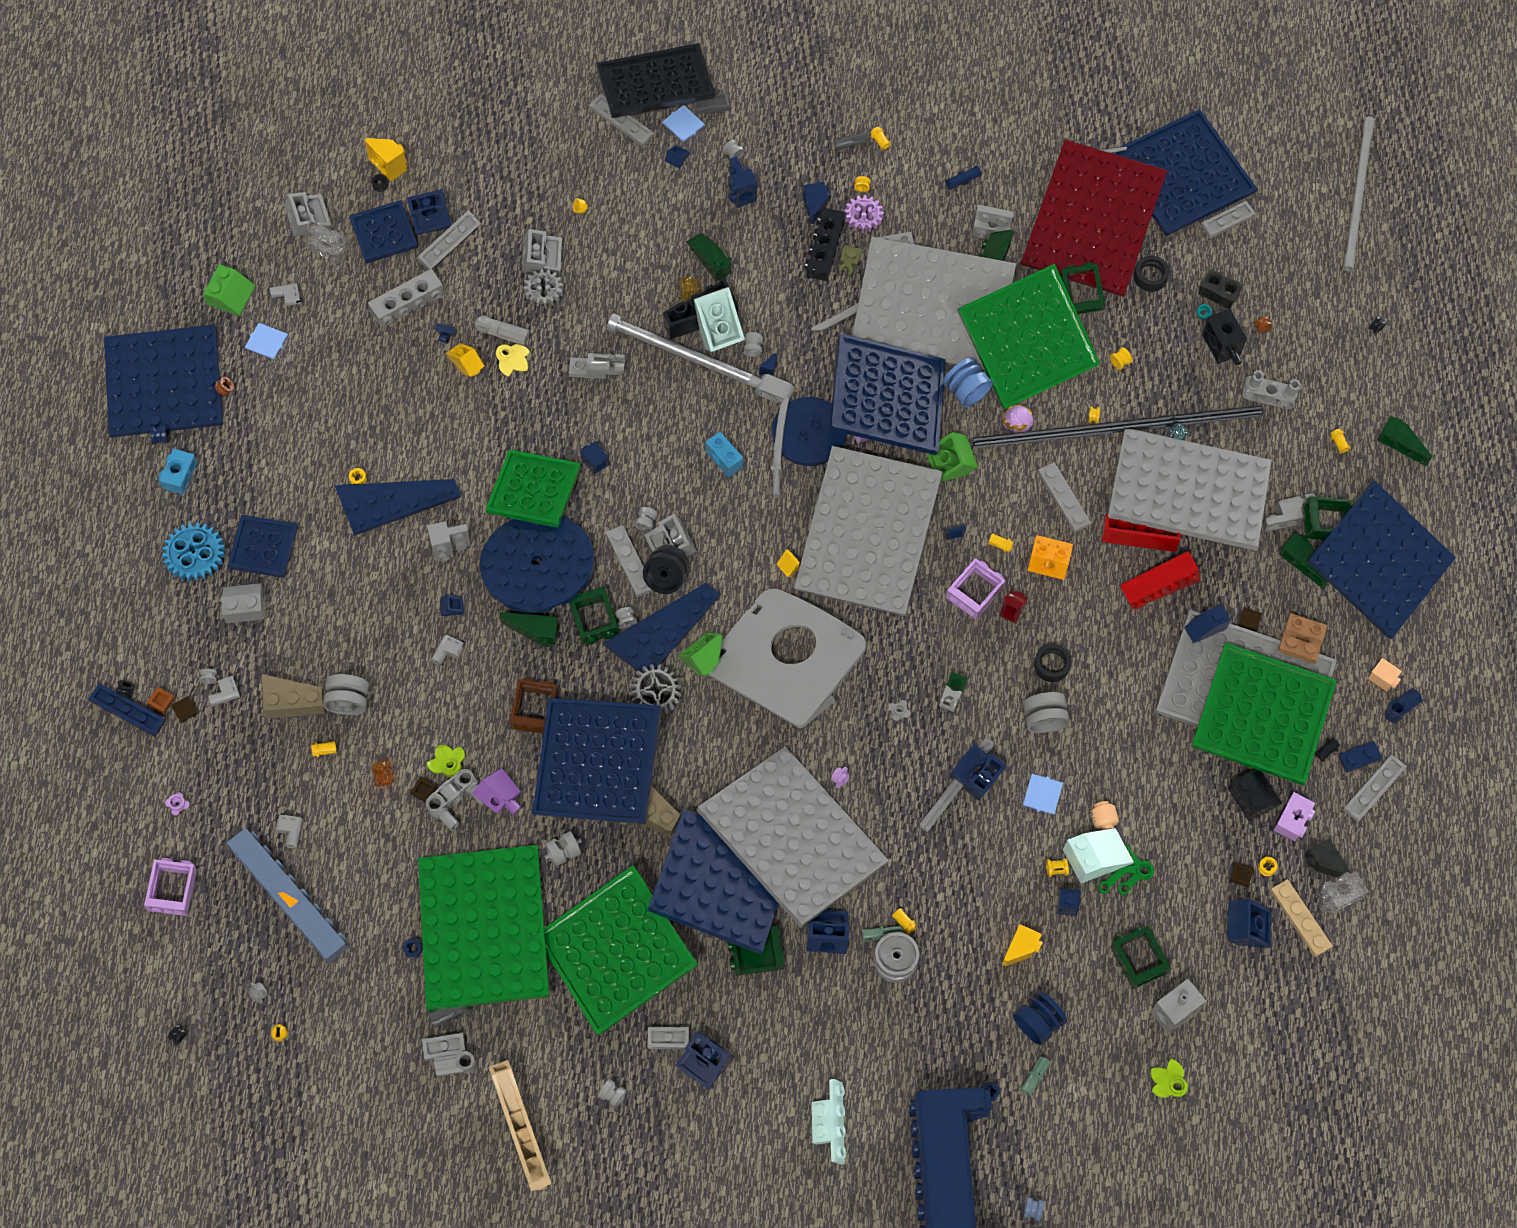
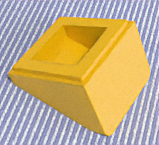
[777,549,799,577]

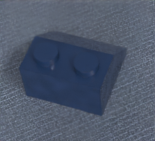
[1227,899,1271,948]

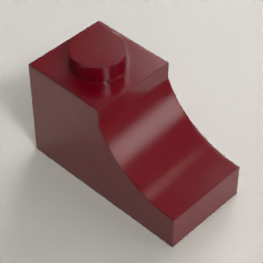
[999,590,1028,624]

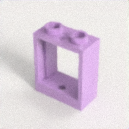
[946,558,1006,620]
[144,858,197,916]

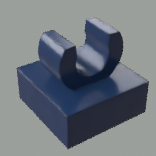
[435,323,458,344]

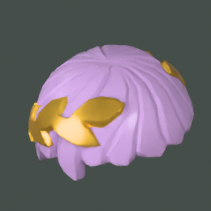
[1002,405,1034,433]

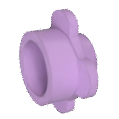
[831,767,849,788]
[165,792,189,815]

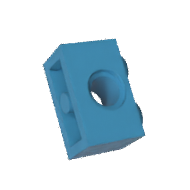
[705,432,743,478]
[158,448,197,494]

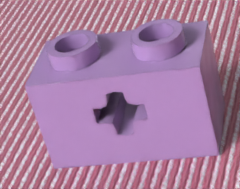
[1274,792,1315,841]

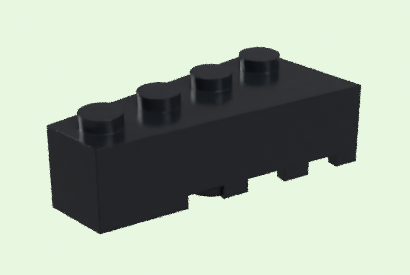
[663,277,738,339]

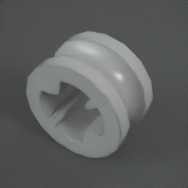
[199,669,217,684]

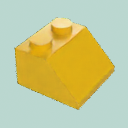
[365,138,407,182]

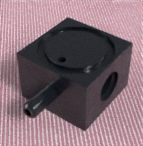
[1201,309,1247,365]

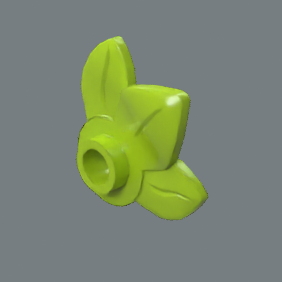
[426,745,465,778]
[1150,1059,1188,1098]

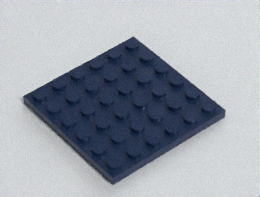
[1112,109,1258,236]
[104,325,223,438]
[829,333,945,455]
[1307,480,1456,639]
[532,698,662,824]
[647,809,778,954]

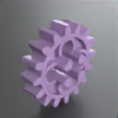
[845,195,884,233]

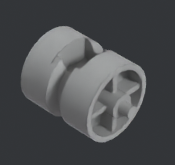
[544,831,582,866]

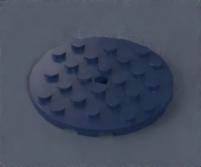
[480,517,594,613]

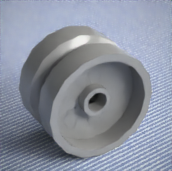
[323,674,369,715]
[1023,692,1070,733]
[873,932,919,983]

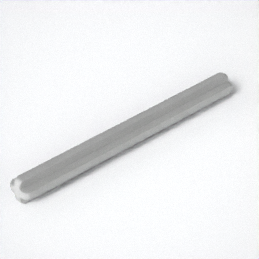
[919,738,994,832]

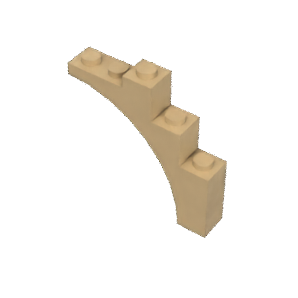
[489,1060,551,1191]

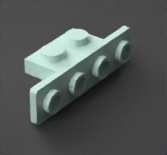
[812,1079,846,1165]

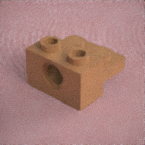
[1278,613,1327,664]

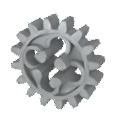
[524,269,563,307]

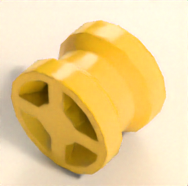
[1109,347,1133,370]

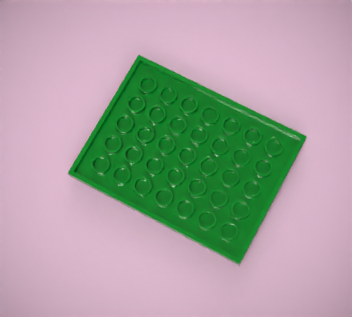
[418,845,549,1011]

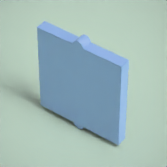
[662,105,705,142]
[245,323,288,359]
[1023,774,1063,815]

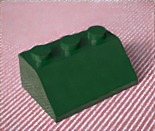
[978,230,1013,261]

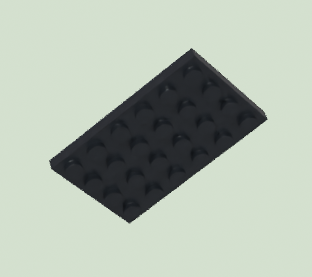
[596,43,715,118]

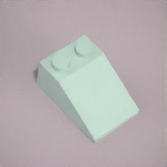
[694,287,745,352]
[1063,828,1133,883]

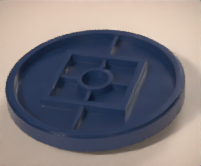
[772,397,846,466]

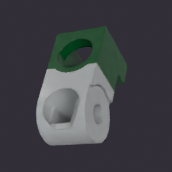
[939,672,968,712]

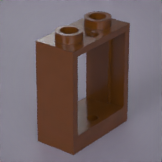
[510,678,558,734]

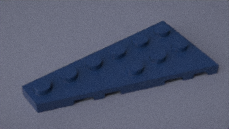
[335,479,461,536]
[603,583,721,679]

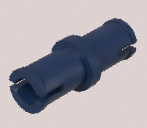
[945,166,981,190]

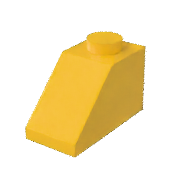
[445,343,485,377]
[1002,924,1043,966]

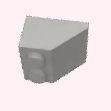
[221,583,265,623]

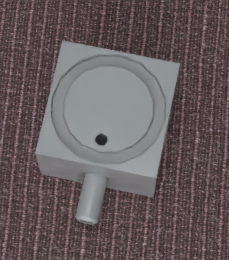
[1151,979,1206,1034]

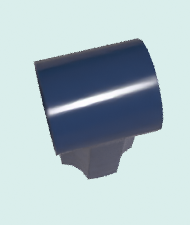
[1385,688,1423,723]

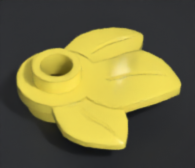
[496,344,530,376]

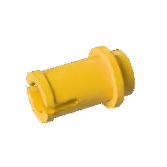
[870,127,891,150]
[1330,429,1351,453]
[988,533,1014,553]
[311,741,337,758]
[892,908,917,934]

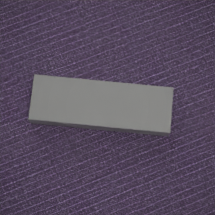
[1201,201,1256,239]

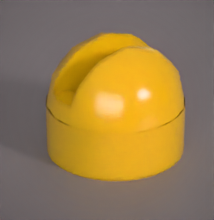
[573,198,588,214]
[271,1024,288,1042]

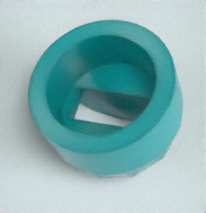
[1196,304,1212,320]

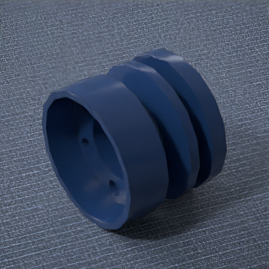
[1013,990,1067,1046]

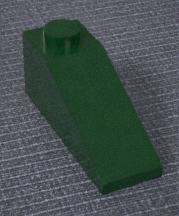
[686,233,731,282]
[1377,416,1432,467]
[1279,532,1328,590]
[499,612,558,647]

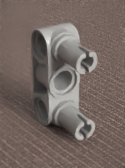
[1242,370,1300,409]
[426,769,484,831]

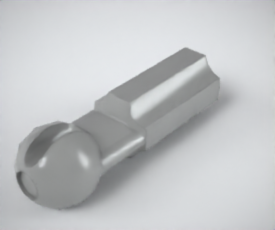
[475,315,530,346]

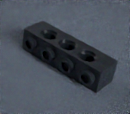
[804,208,845,282]

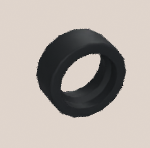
[1134,255,1170,292]
[1034,644,1072,683]

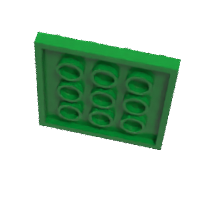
[485,449,581,528]

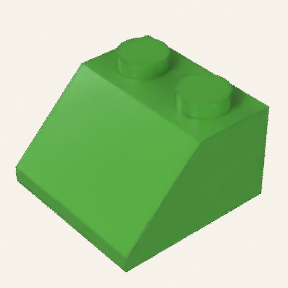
[203,264,256,316]
[926,432,978,482]

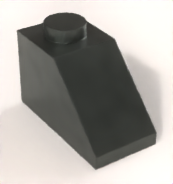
[1306,839,1351,880]

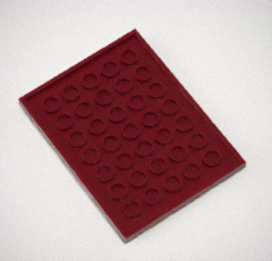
[1021,140,1167,297]

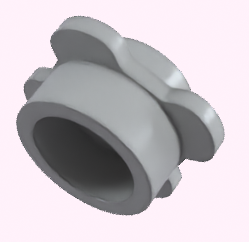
[889,700,911,721]
[249,982,267,1004]

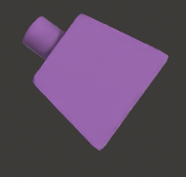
[472,769,522,815]

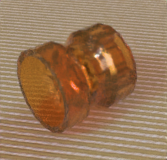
[371,761,394,787]

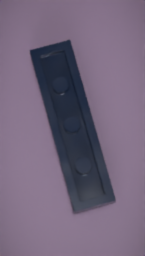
[88,683,166,737]

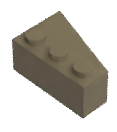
[262,674,325,719]
[643,786,681,838]

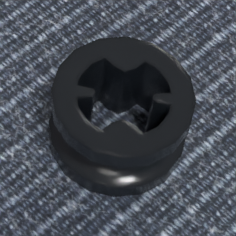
[372,174,388,192]
[1369,316,1387,335]
[115,680,135,697]
[168,1024,188,1045]

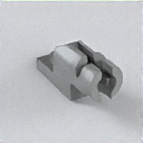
[569,353,625,379]
[1262,493,1316,532]

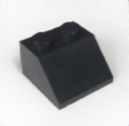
[1228,771,1282,822]

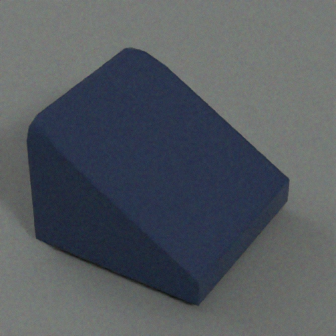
[665,145,690,169]
[759,353,777,376]
[943,524,966,540]
[440,594,464,616]

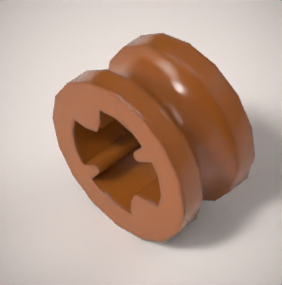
[1254,316,1273,333]
[215,377,234,396]

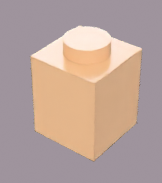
[1368,658,1402,692]

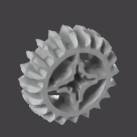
[629,664,682,716]

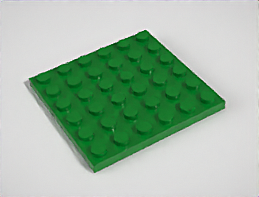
[957,264,1100,410]
[1191,642,1337,786]
[544,865,699,1036]

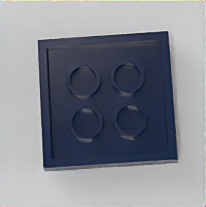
[349,200,418,264]
[227,515,298,578]

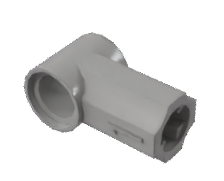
[434,1051,477,1077]

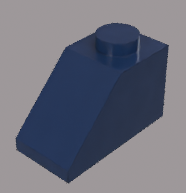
[803,182,831,224]
[1184,604,1231,644]

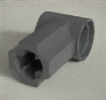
[427,1006,471,1027]

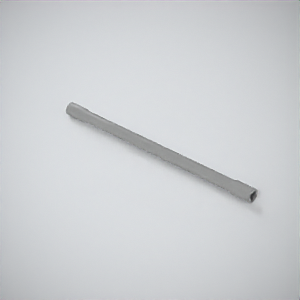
[1343,116,1375,272]

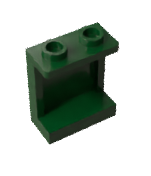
[727,926,784,976]

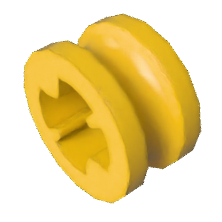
[854,176,870,192]
[1088,406,1100,424]
[349,468,367,485]
[1258,857,1278,876]

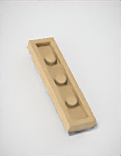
[1270,879,1333,957]

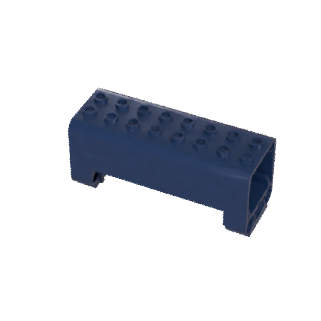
[909,1088,991,1228]

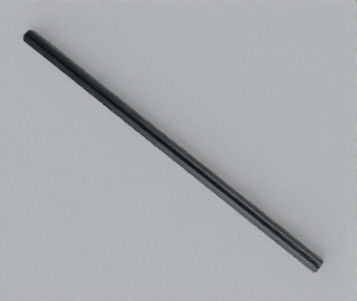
[972,406,1263,448]

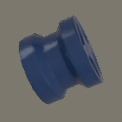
[150,425,168,445]

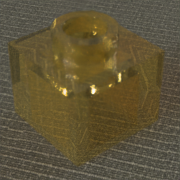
[679,277,699,301]

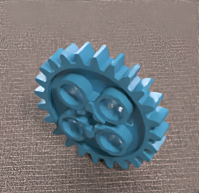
[162,522,225,582]

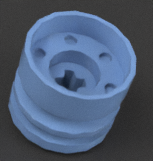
[943,358,993,407]

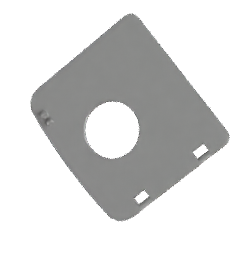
[708,589,866,728]

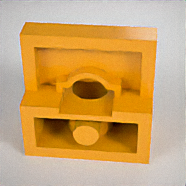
[1027,535,1073,580]

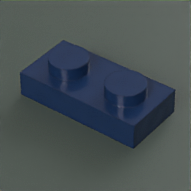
[1338,741,1382,773]

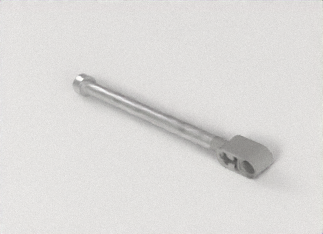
[607,313,795,403]

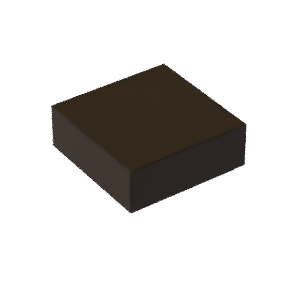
[1238,607,1262,632]
[171,696,198,723]
[410,777,437,803]
[1229,862,1254,887]

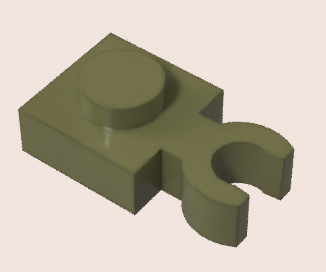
[839,245,862,277]

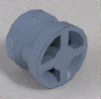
[1023,1197,1044,1221]

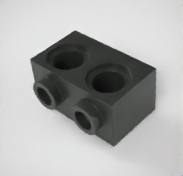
[1198,269,1243,309]

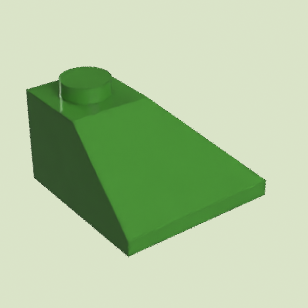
[678,632,722,676]

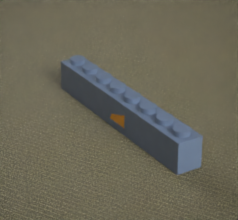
[227,828,348,964]

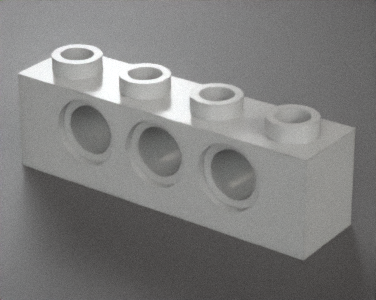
[368,269,444,327]

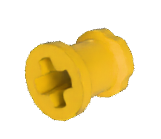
[1046,858,1069,877]

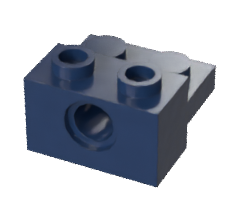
[728,156,758,208]
[407,189,451,235]
[950,744,1007,801]
[806,910,849,954]
[675,1031,735,1090]

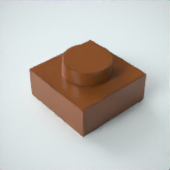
[147,687,175,714]

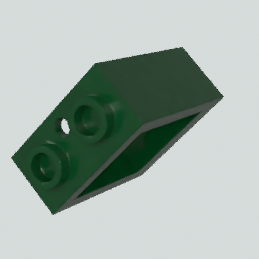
[1061,262,1105,315]
[1302,496,1352,540]
[568,587,618,645]
[1110,926,1171,990]

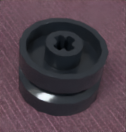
[642,545,690,594]

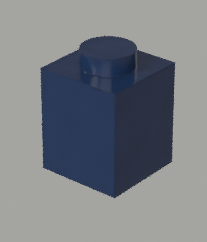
[580,441,609,475]
[1056,888,1081,916]

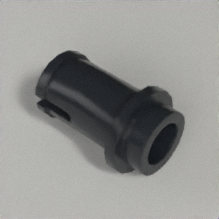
[1315,737,1340,762]

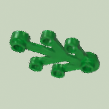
[1098,844,1154,895]

